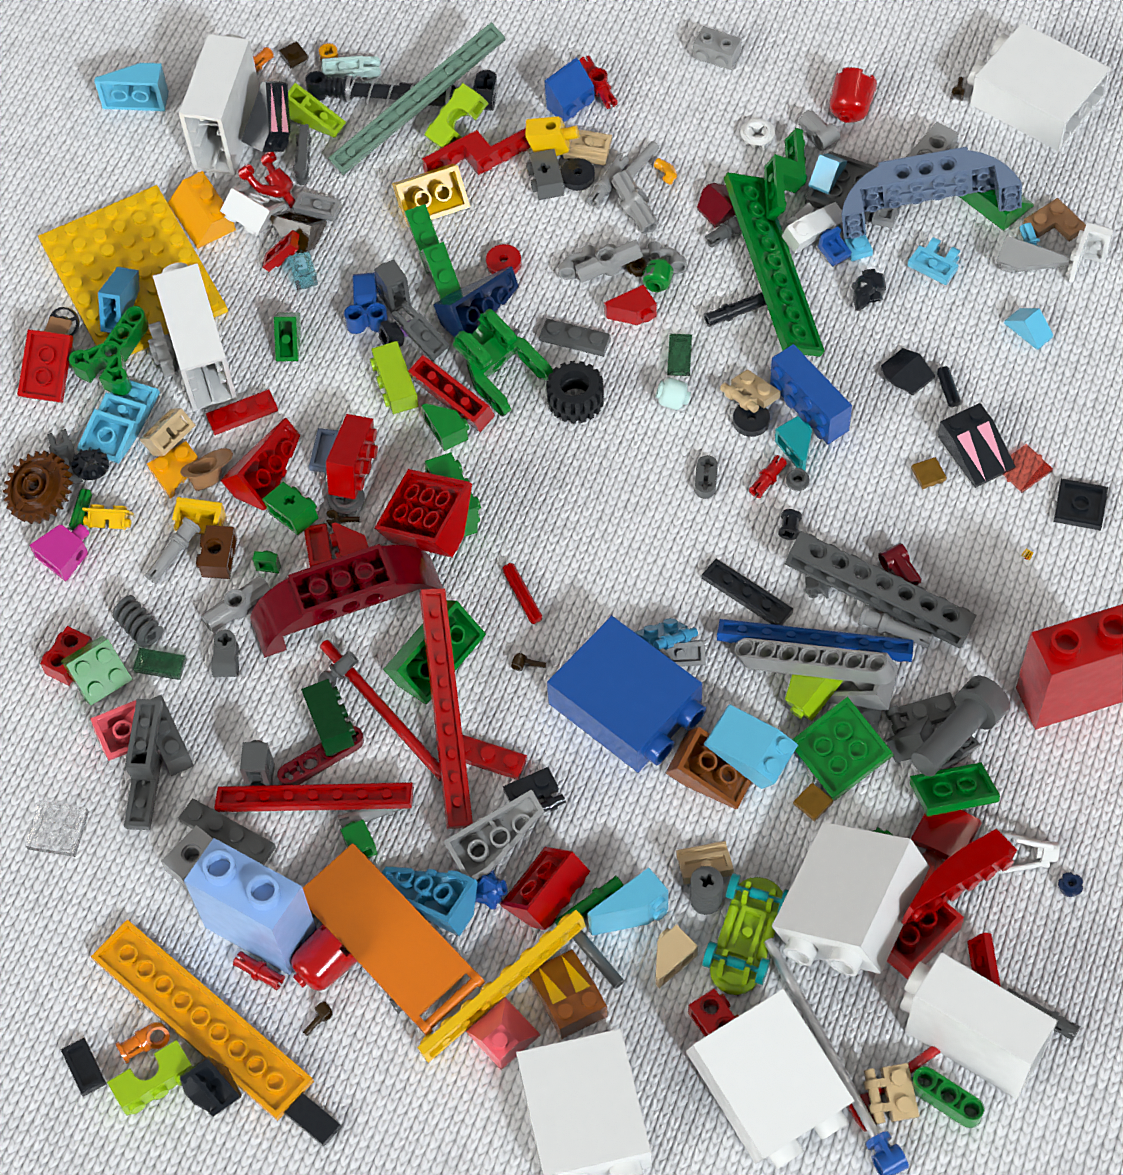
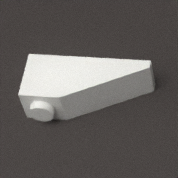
[782,202,843,254]

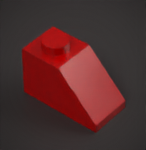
[604,284,657,325]

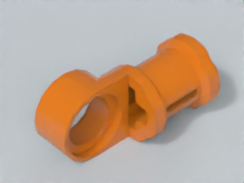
[115,1022,170,1064]

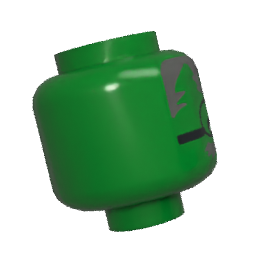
[642,258,674,293]

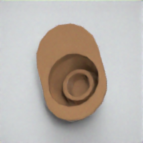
[180,448,233,491]

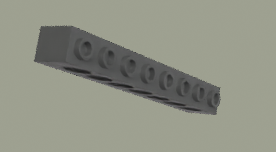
[785,531,977,648]

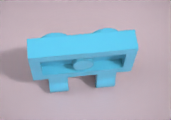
[908,237,961,285]

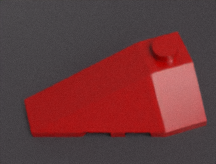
[221,418,300,510]

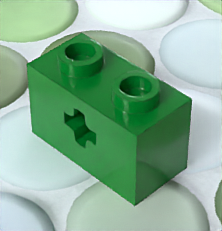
[263,482,319,535]

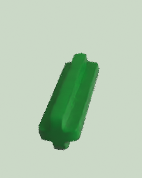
[69,488,92,531]

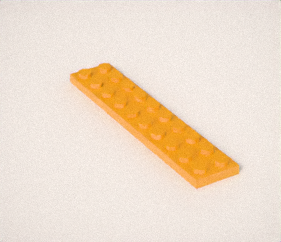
[91,919,314,1121]

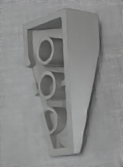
[443,789,544,880]

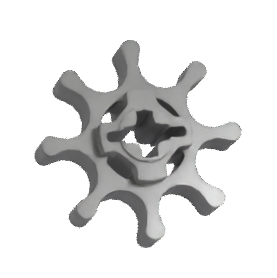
[148,321,176,378]

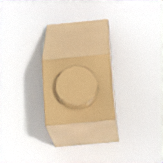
[656,925,698,988]

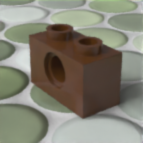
[196,525,238,579]

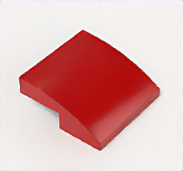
[911,810,982,860]

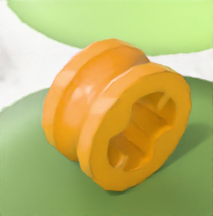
[319,43,338,60]

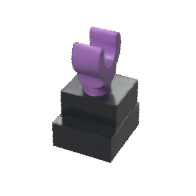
[378,320,410,347]

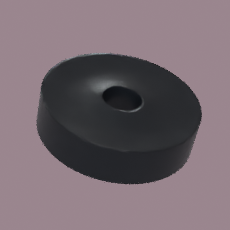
[560,158,595,191]
[733,405,770,437]

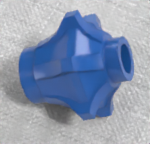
[475,870,507,910]

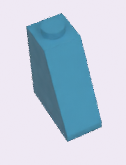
[98,267,140,333]

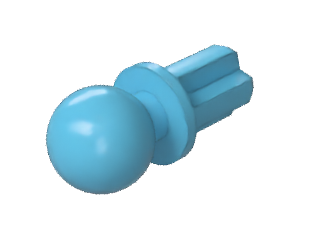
[1019,223,1041,247]

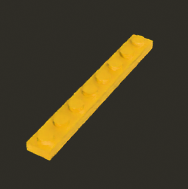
[417,910,586,1063]

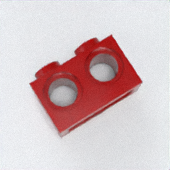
[40,626,93,686]
[688,988,739,1037]

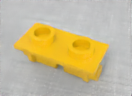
[82,504,134,530]

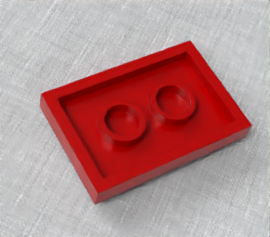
[17,329,74,403]

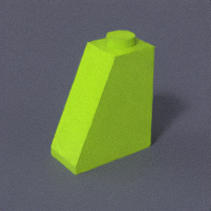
[785,674,844,721]

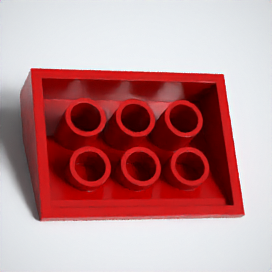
[374,469,472,558]

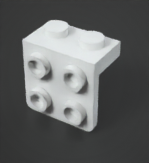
[1067,223,1113,283]

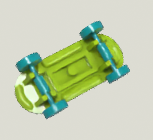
[702,873,789,995]

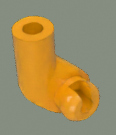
[654,158,677,185]

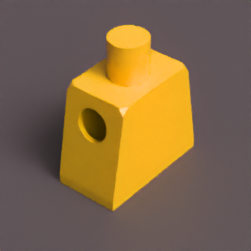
[526,117,579,156]

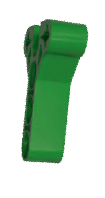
[69,306,149,396]

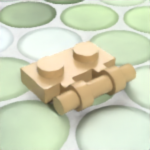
[720,369,780,413]
[863,1063,920,1125]

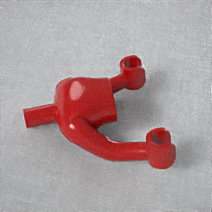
[238,152,296,208]

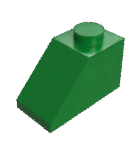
[274,312,301,361]
[421,403,470,451]

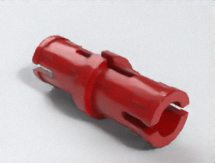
[749,455,787,498]
[233,951,285,991]

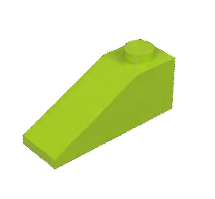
[288,83,346,138]

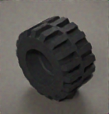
[546,361,604,424]

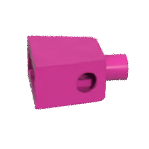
[29,524,90,582]

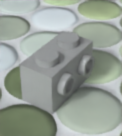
[693,26,742,70]

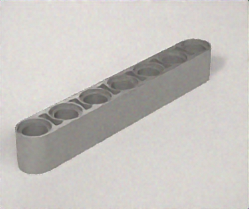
[734,638,895,685]

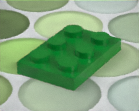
[910,762,1000,816]

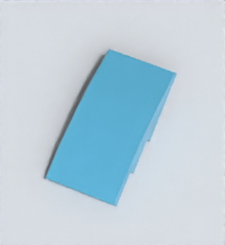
[77,381,160,464]

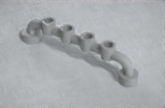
[558,241,687,280]

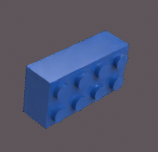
[770,344,852,445]

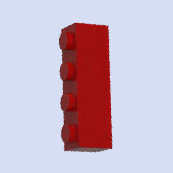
[408,355,495,433]

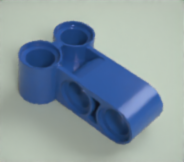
[344,272,388,334]

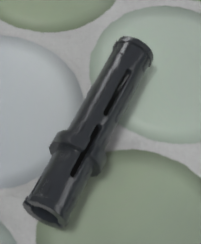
[704,292,766,327]

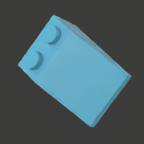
[94,63,169,111]
[704,705,798,789]
[588,867,668,936]

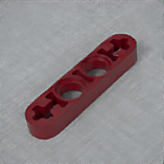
[277,726,364,785]

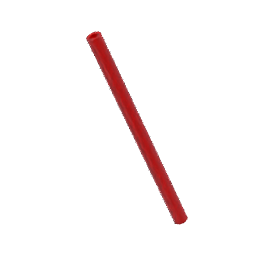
[320,640,441,781]

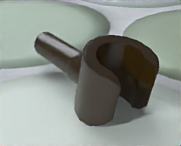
[951,77,965,101]
[326,510,360,528]
[511,653,546,671]
[303,1001,333,1036]

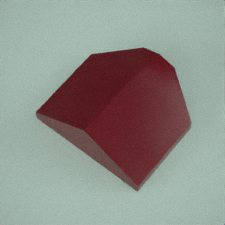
[697,183,736,228]

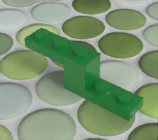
[764,128,807,221]
[404,204,461,299]

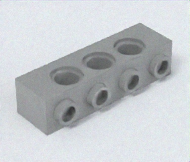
[906,122,959,157]

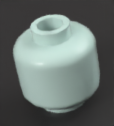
[655,377,691,410]

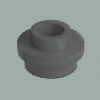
[786,468,810,491]

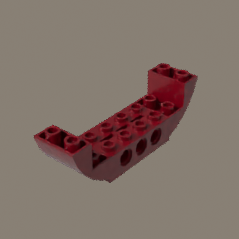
[250,544,443,658]

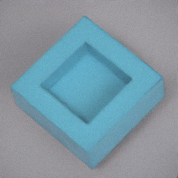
[844,235,873,261]

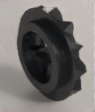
[71,447,109,480]

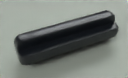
[937,366,961,408]

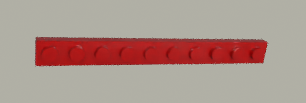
[419,588,473,829]

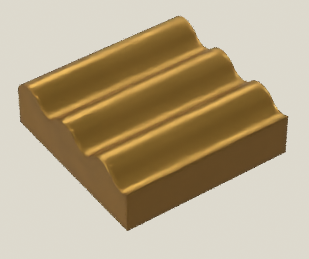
[911,457,947,489]
[793,783,833,822]

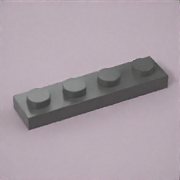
[178,798,276,865]

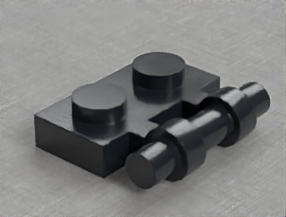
[503,767,566,812]

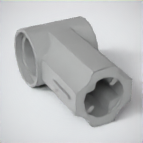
[798,110,840,151]

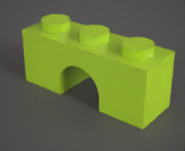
[424,83,488,148]
[107,1040,192,1116]

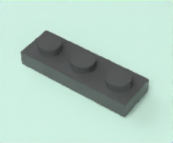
[540,318,611,357]

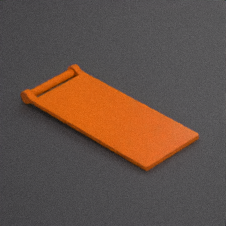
[303,844,485,1035]

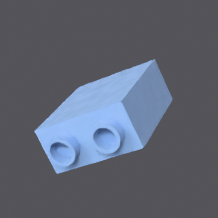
[184,838,316,975]

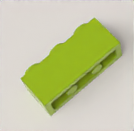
[369,341,419,415]

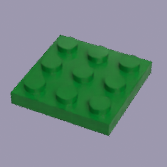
[792,696,894,801]

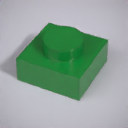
[253,551,281,574]

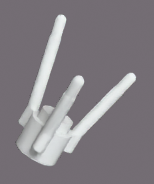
[998,832,1059,874]

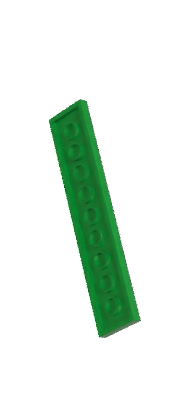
[723,172,825,357]

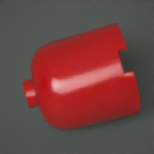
[829,67,877,123]
[291,924,357,991]

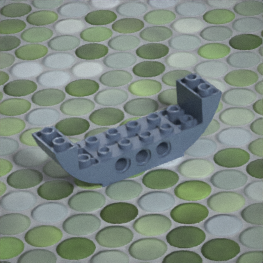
[841,147,1022,239]

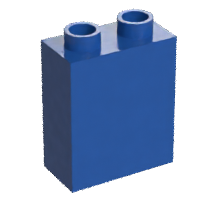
[547,615,706,773]

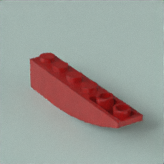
[901,828,1017,926]

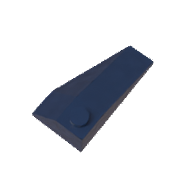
[433,266,519,337]

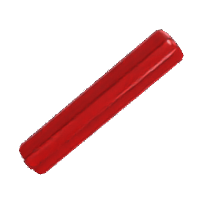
[503,563,542,624]

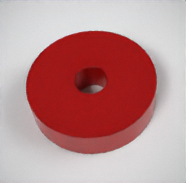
[486,244,522,274]

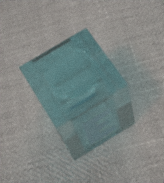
[288,251,318,290]

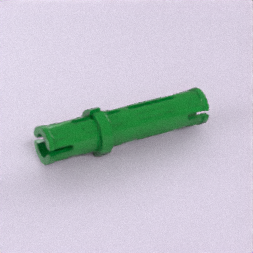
[554,875,624,926]

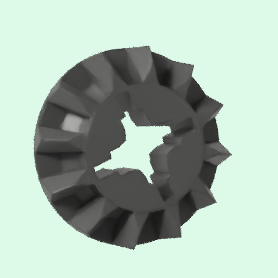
[327,490,365,516]

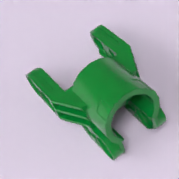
[453,309,553,417]

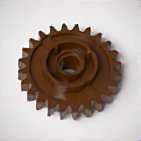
[3,450,73,524]

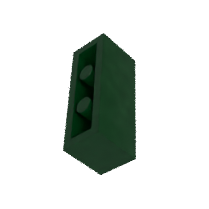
[301,679,356,756]

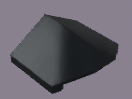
[881,348,935,395]
[180,1056,242,1117]

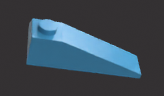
[382,867,478,936]

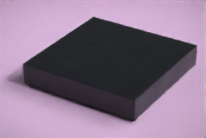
[1053,478,1108,531]

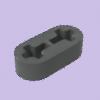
[695,455,718,499]

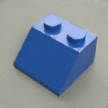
[545,58,595,122]

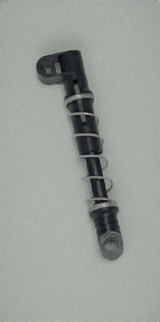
[305,70,498,111]

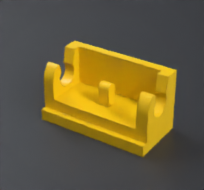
[172,497,226,534]

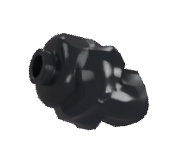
[851,269,886,311]

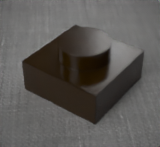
[279,41,308,69]

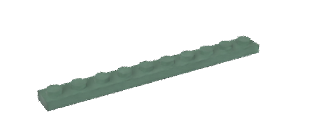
[328,22,506,176]

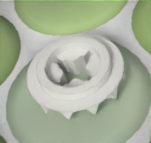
[740,118,775,148]

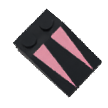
[241,81,291,152]
[938,403,1016,488]

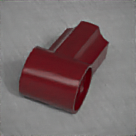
[878,543,922,586]

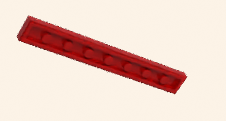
[214,782,414,812]

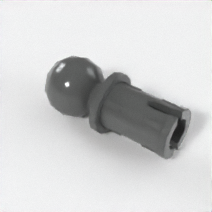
[705,216,741,248]
[318,650,359,687]

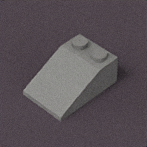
[827,652,898,710]

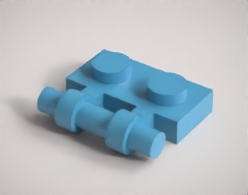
[635,618,698,650]

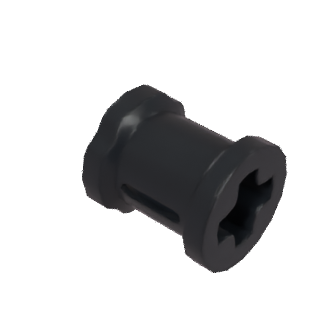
[778,509,802,540]

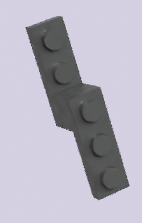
[124,699,163,830]

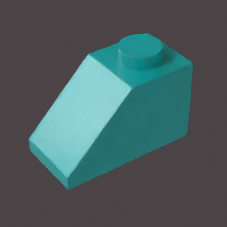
[775,416,812,471]

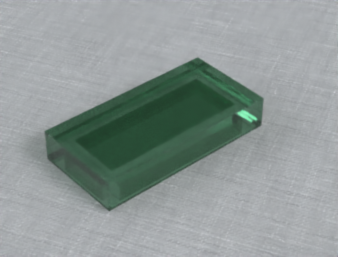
[667,334,692,376]
[133,648,187,680]

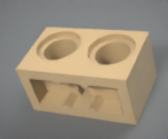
[139,408,196,456]

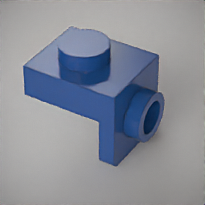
[817,226,852,267]

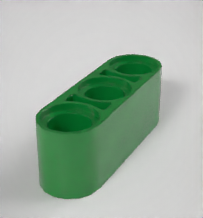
[912,1067,984,1128]

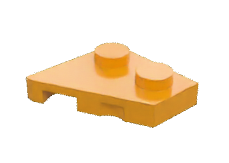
[147,441,198,499]

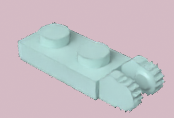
[321,56,381,79]

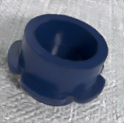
[1058,872,1083,897]

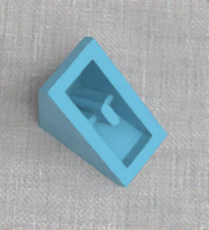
[809,153,847,195]
[1004,308,1053,350]

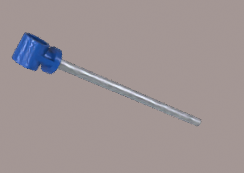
[764,938,909,1175]

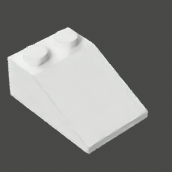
[220,182,287,234]

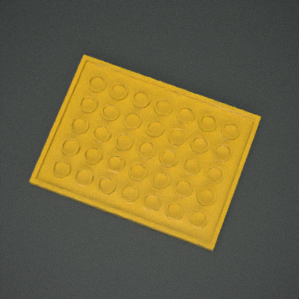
[38,185,228,356]

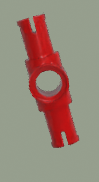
[579,55,618,109]

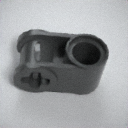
[211,630,239,678]

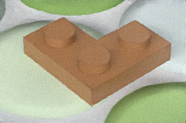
[1023,198,1086,242]

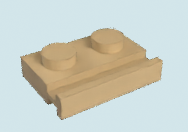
[563,129,612,166]
[676,841,734,885]

